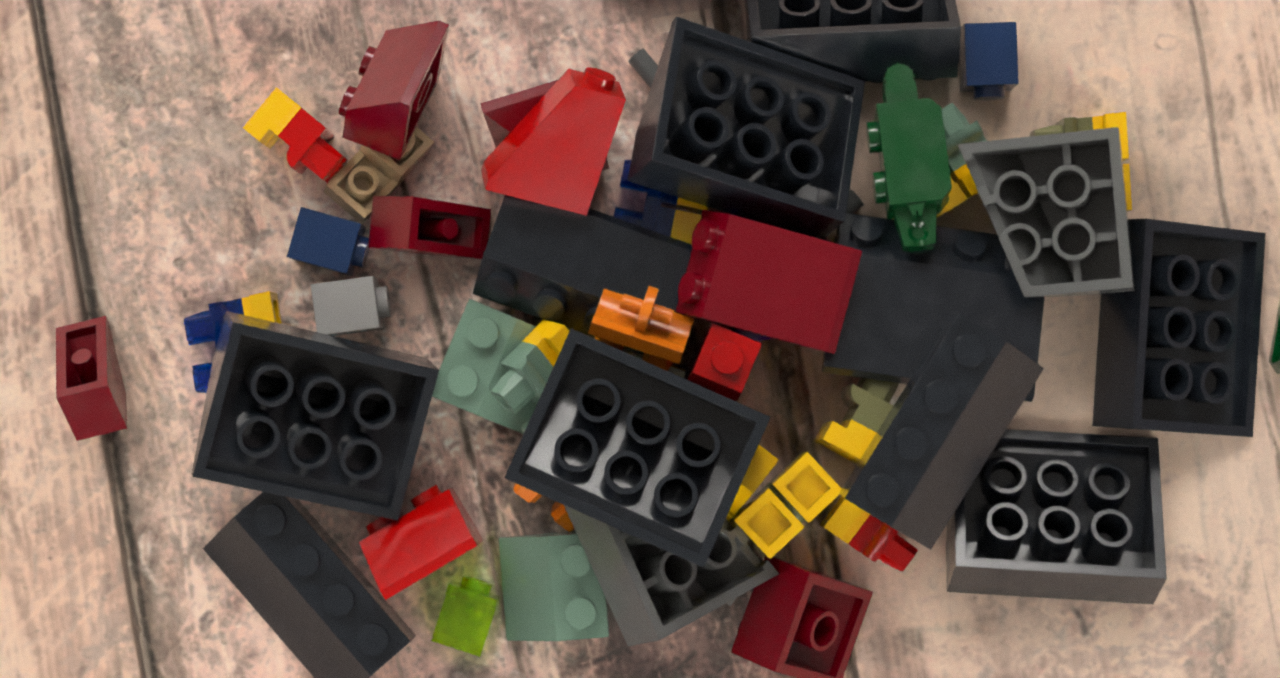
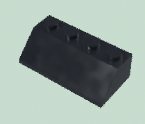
[745,0,961,83]
[472,195,693,355]
[840,312,1044,550]
[203,492,416,678]

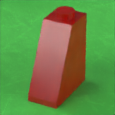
[481,67,626,216]
[687,323,762,402]

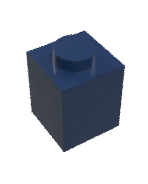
[959,22,1019,100]
[287,207,370,276]

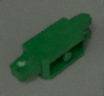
[866,62,952,252]

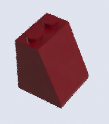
[676,210,862,354]

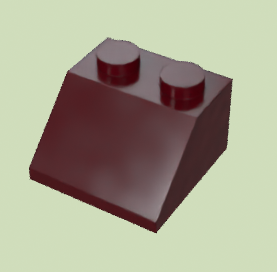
[338,21,449,160]
[731,555,873,678]

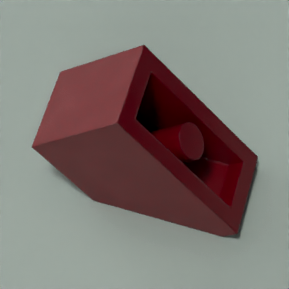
[368,196,491,260]
[56,316,127,441]

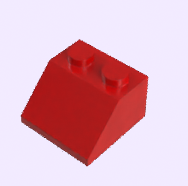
[359,484,483,600]

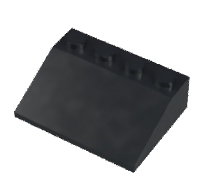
[628,17,865,239]
[822,213,1045,402]
[1092,218,1266,437]
[192,311,439,520]
[504,329,771,567]
[946,429,1167,604]

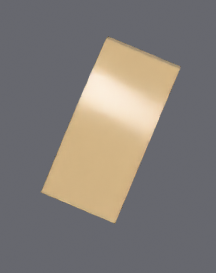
[324,127,434,225]

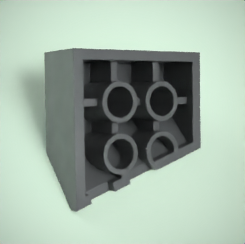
[957,127,1135,298]
[564,505,779,646]

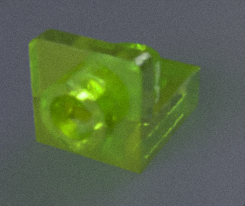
[431,575,500,657]

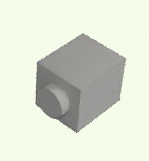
[311,276,391,336]

